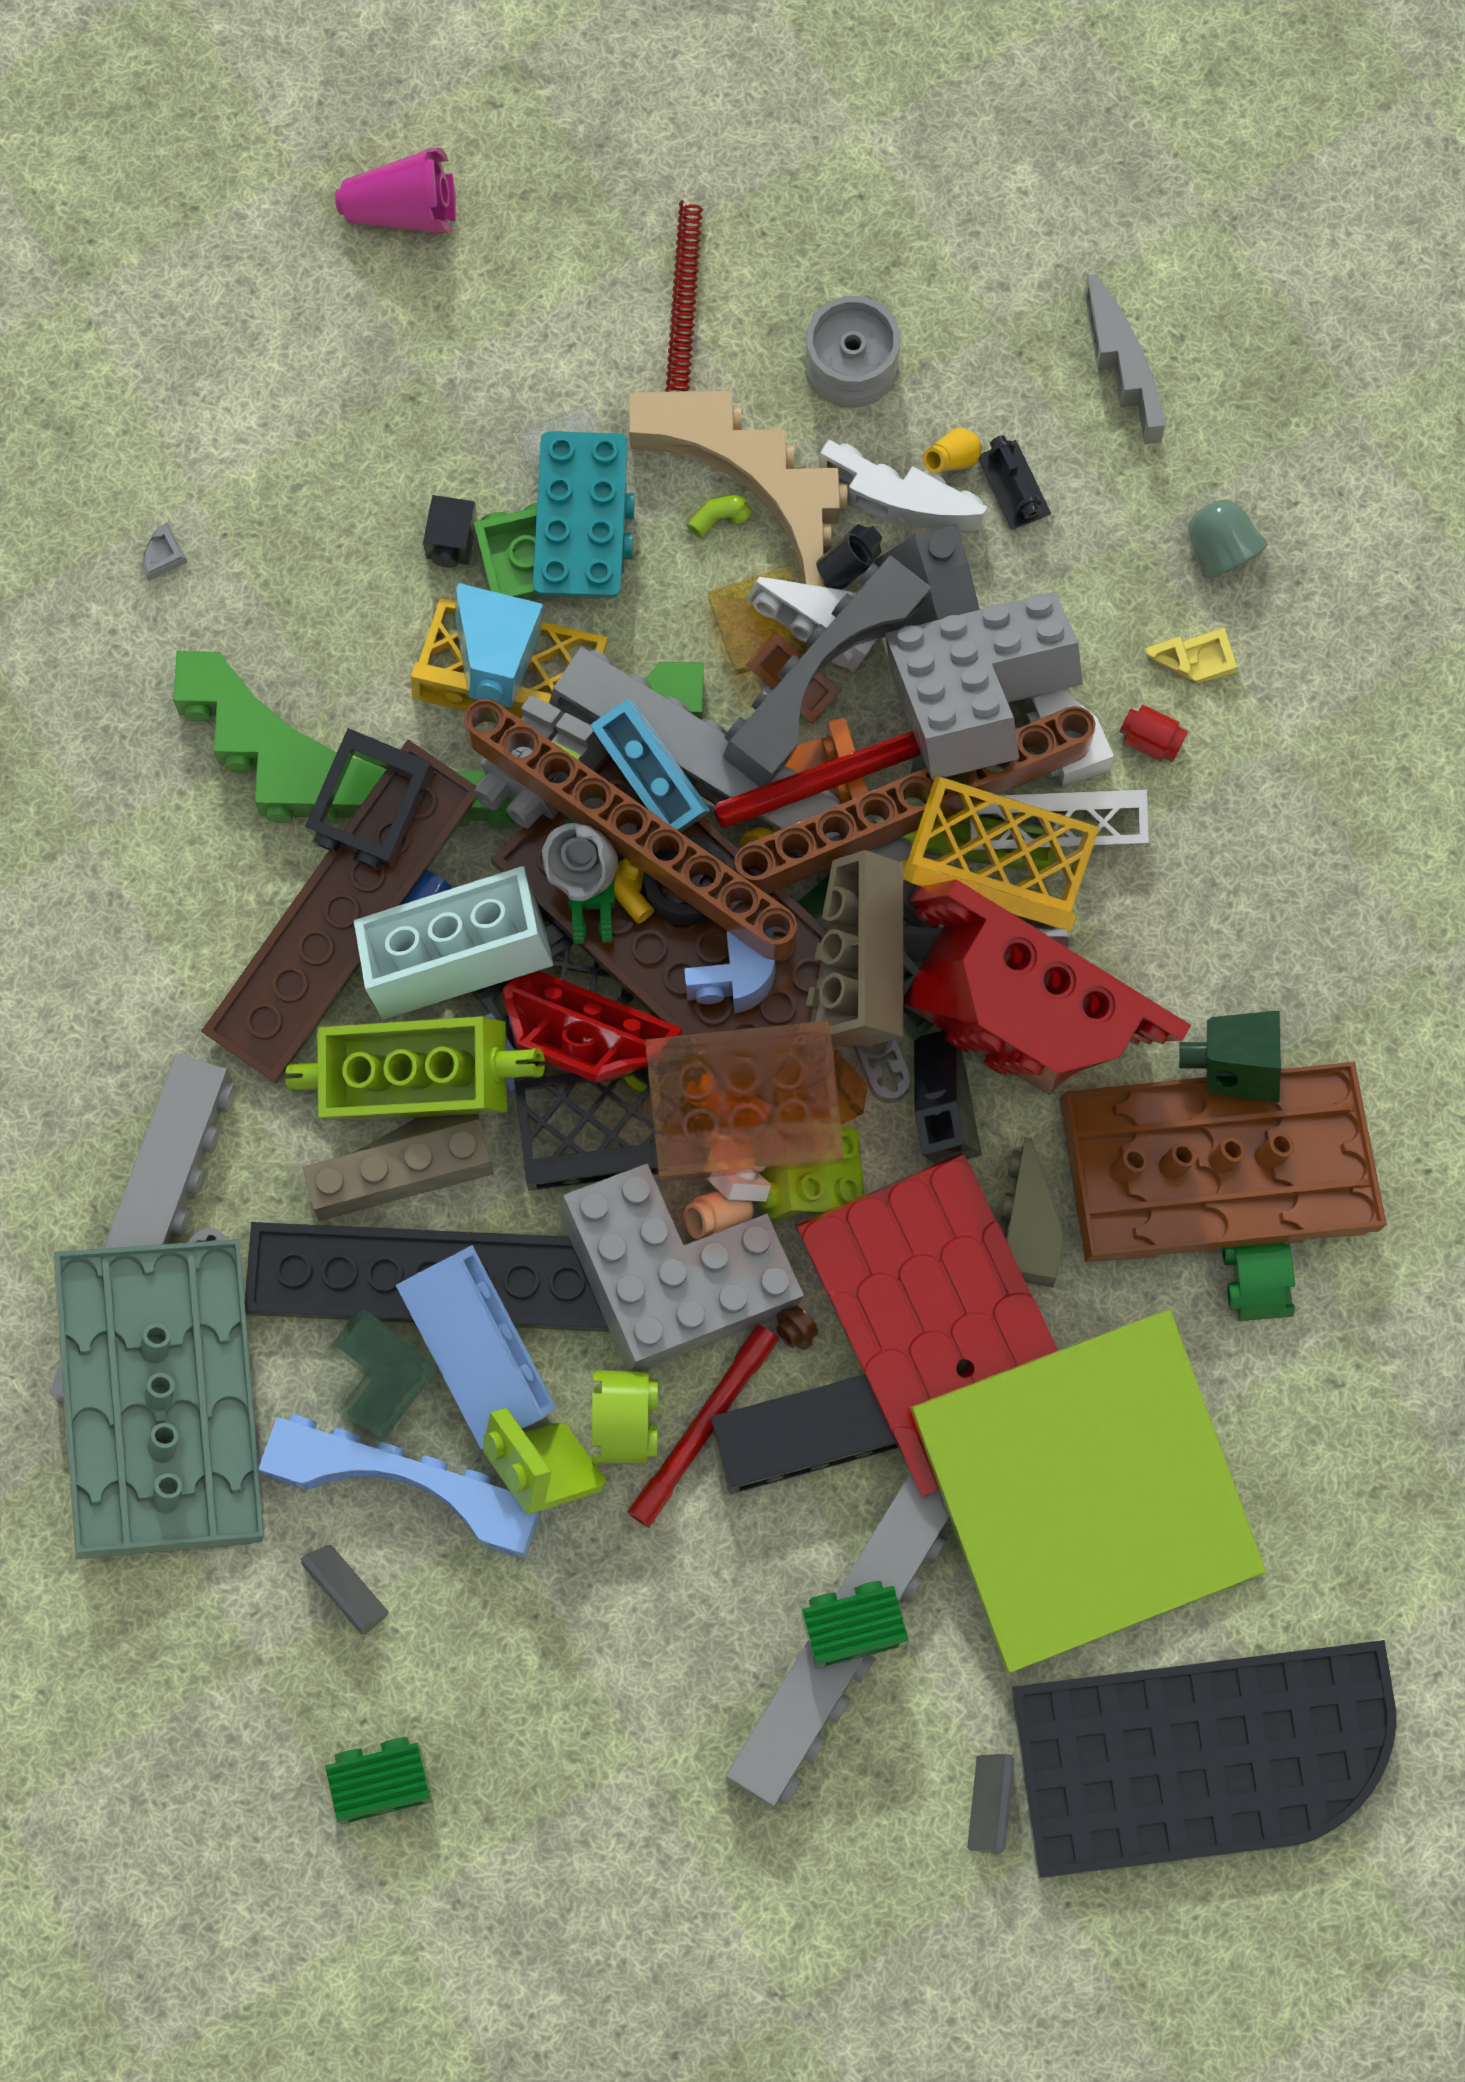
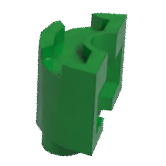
[1222,1243,1295,1321]

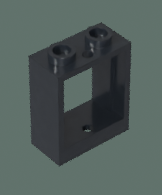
[305,728,434,870]

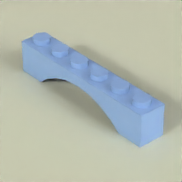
[258,1414,542,1560]

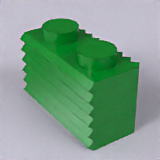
[801,1581,909,1669]
[325,1737,433,1825]

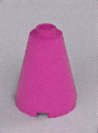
[335,148,456,234]

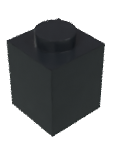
[423,495,478,568]

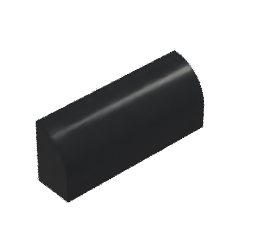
[711,1375,898,1494]

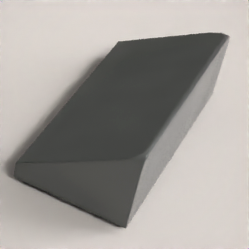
[301,1545,389,1635]
[967,1754,1015,1854]

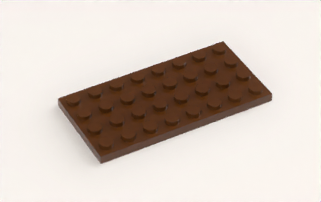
[491,750,827,1103]

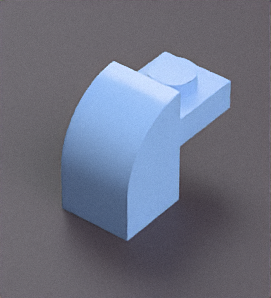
[684,927,776,1013]

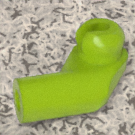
[686,494,752,539]

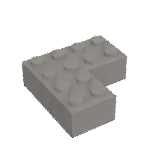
[885,591,1083,780]
[558,1164,804,1371]

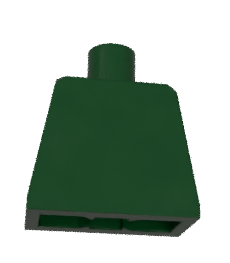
[1179,1011,1281,1102]

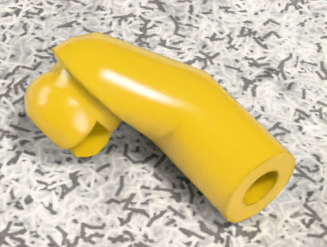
[614,858,654,924]

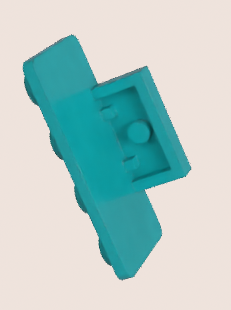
[533,431,635,598]

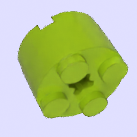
[592,1370,658,1464]

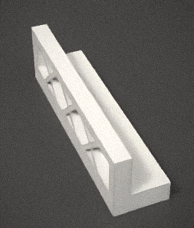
[969,790,1149,850]

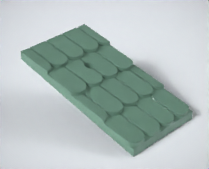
[54,1239,264,1560]

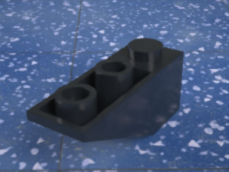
[914,1030,982,1164]

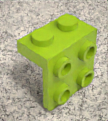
[753,1122,865,1224]
[483,1408,606,1515]

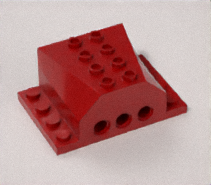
[903,879,1191,1095]

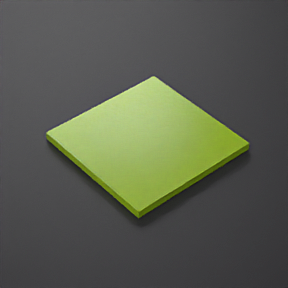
[910,1309,1266,1673]

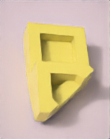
[1145,627,1239,683]

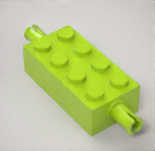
[285,1016,545,1122]

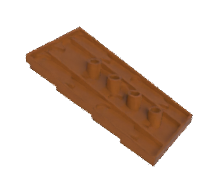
[1060,1062,1387,1262]

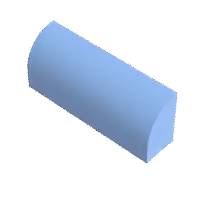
[396,1245,557,1449]

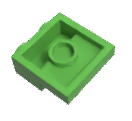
[474,503,540,600]

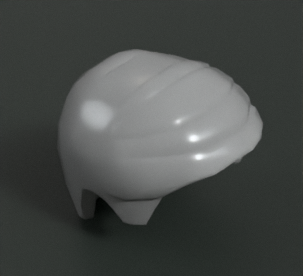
[542,823,618,901]

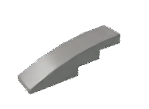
[1085,274,1165,444]

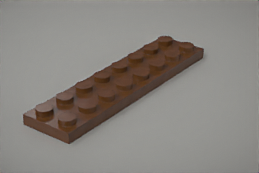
[201,740,478,1084]

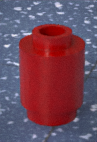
[1119,704,1188,762]

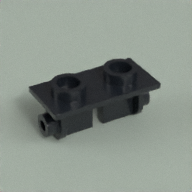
[978,435,1051,530]

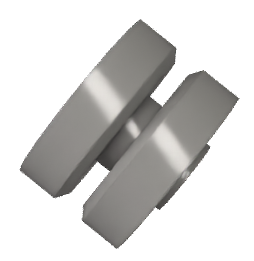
[806,296,900,407]

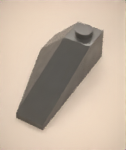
[875,524,980,627]

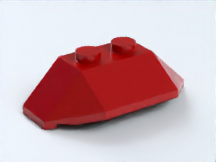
[502,971,683,1083]

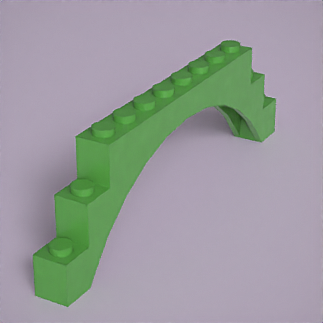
[173,651,704,828]

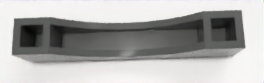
[723,555,932,787]

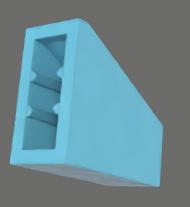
[455,583,543,708]

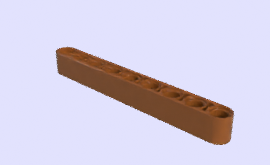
[464,699,797,960]
[734,706,1096,894]

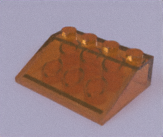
[645,1021,844,1182]

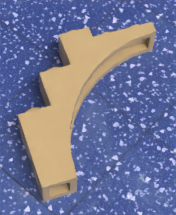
[629,390,848,589]

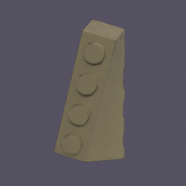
[799,850,903,1046]
[303,1114,494,1221]

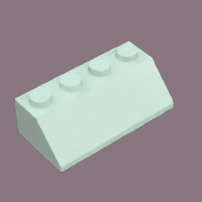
[354,866,554,1020]

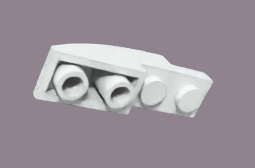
[819,439,988,532]

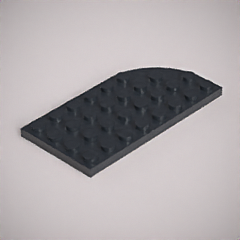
[1011,1640,1397,1879]

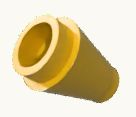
[923,428,982,473]

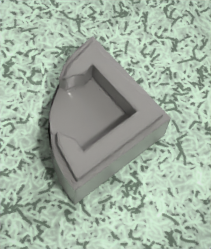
[143,522,187,581]

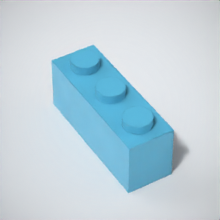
[590,699,711,833]

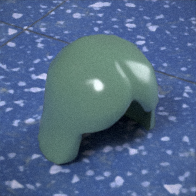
[1188,500,1268,578]

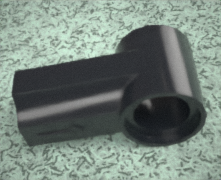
[816,524,883,590]

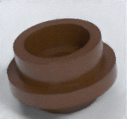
[776,1306,818,1350]

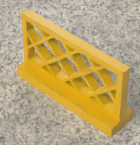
[411,597,608,719]
[901,775,1099,932]

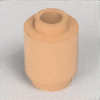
[684,1191,754,1239]

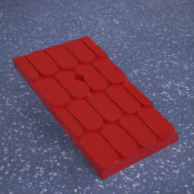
[795,1153,1058,1497]

